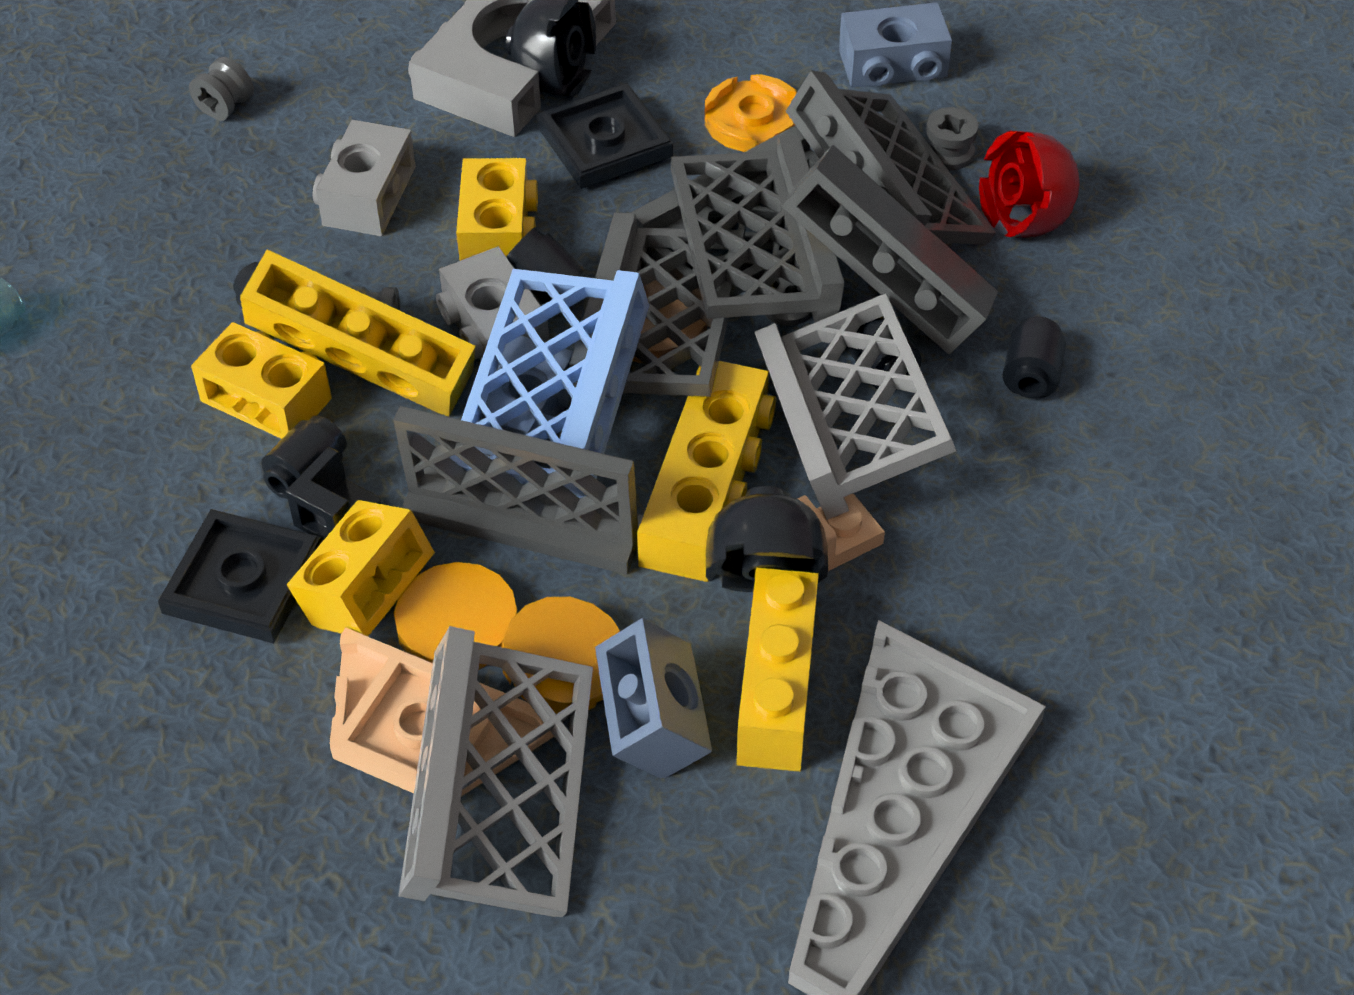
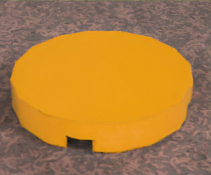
[705,74,797,152]
[394,562,517,670]
[501,596,620,714]

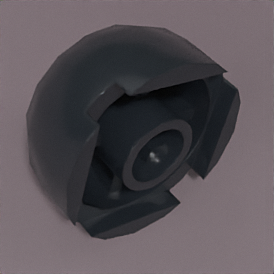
[506,0,596,97]
[706,486,828,592]

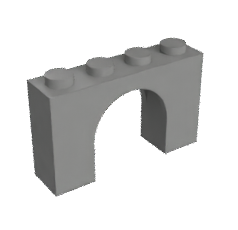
[408,0,616,137]

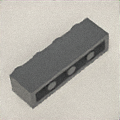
[781,145,998,354]

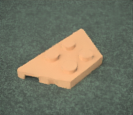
[330,628,554,796]

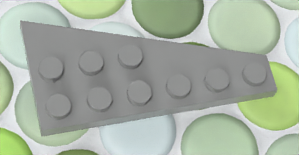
[788,620,1046,995]

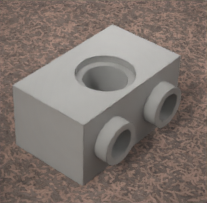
[313,120,416,236]
[436,246,549,361]

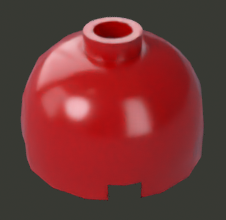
[979,130,1080,238]

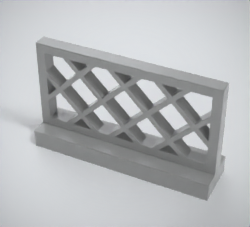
[755,293,956,520]
[399,626,593,917]

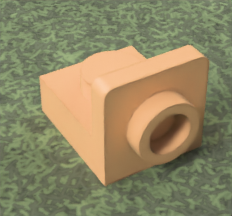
[797,494,885,571]

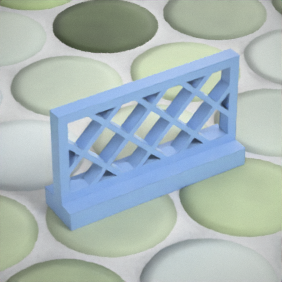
[449,269,649,498]

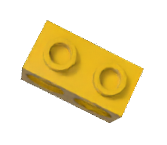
[456,158,538,261]
[191,322,332,439]
[287,500,435,636]

